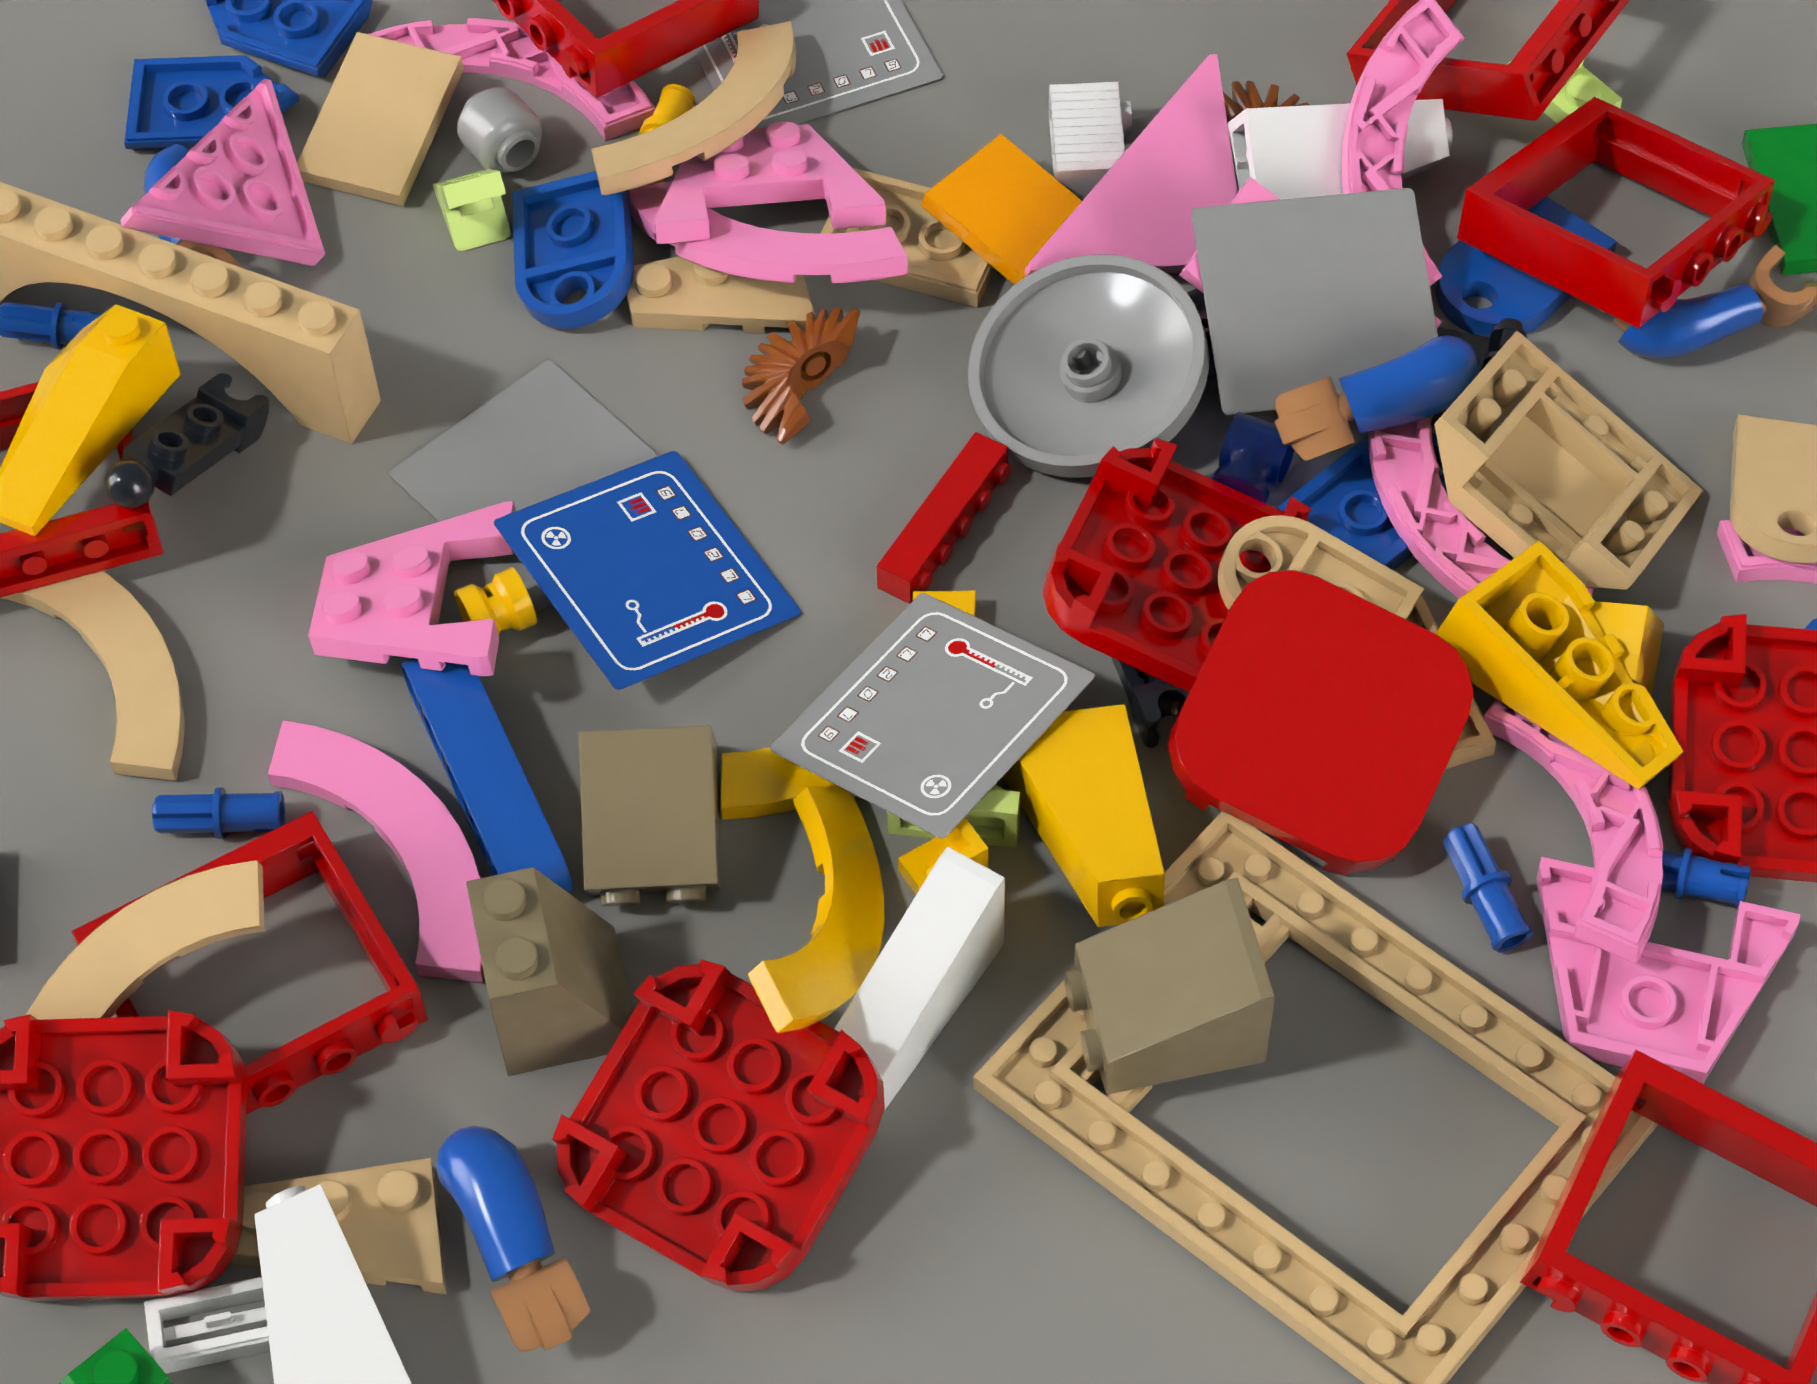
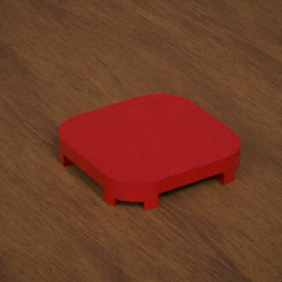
[1042,438,1311,691]
[1166,570,1474,877]
[1667,614,1817,882]
[552,959,885,1292]
[0,1010,247,1301]

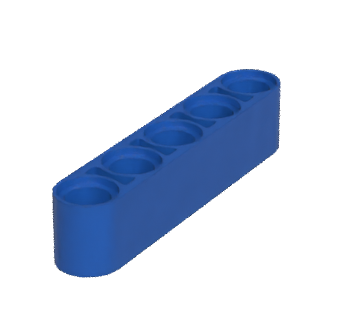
[400,658,574,894]

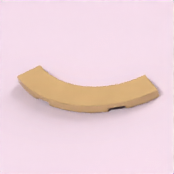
[591,21,796,196]
[0,571,185,781]
[26,860,265,1020]

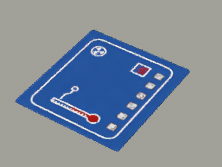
[494,451,801,690]

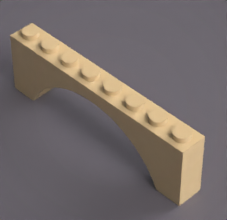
[0,182,381,444]

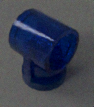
[1211,412,1295,504]

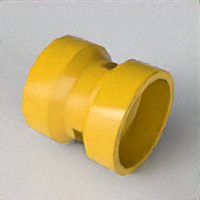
[454,567,537,635]

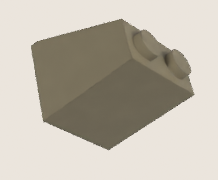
[579,725,721,907]
[466,867,633,1076]
[1064,878,1275,1095]

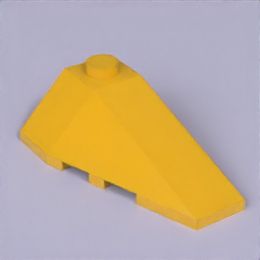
[0,304,181,537]
[1435,540,1683,790]

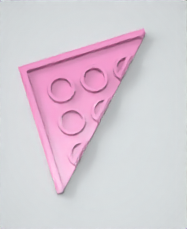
[1024,54,1238,277]
[120,78,325,266]

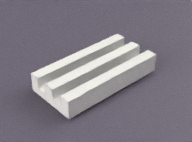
[144,1277,270,1374]

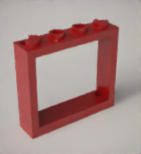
[492,0,759,98]
[1346,0,1630,121]
[1457,97,1775,328]
[0,382,164,598]
[71,811,428,1114]
[1520,1049,1817,1384]

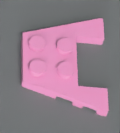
[655,121,886,244]
[308,501,516,676]
[1536,856,1800,1084]

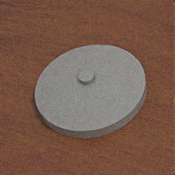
[968,254,1209,478]

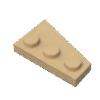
[625,256,816,334]
[231,1158,447,1295]

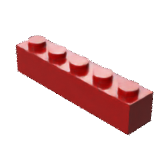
[876,432,1011,604]

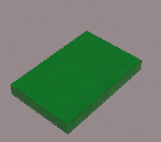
[1742,124,1817,275]

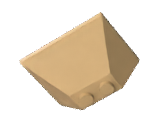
[1434,331,1704,590]

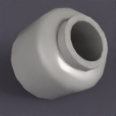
[457,87,542,173]

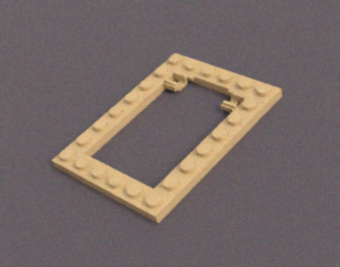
[973,811,1658,1384]

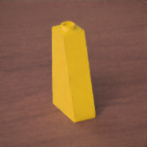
[1003,704,1165,927]

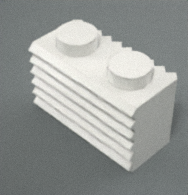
[1049,81,1132,201]

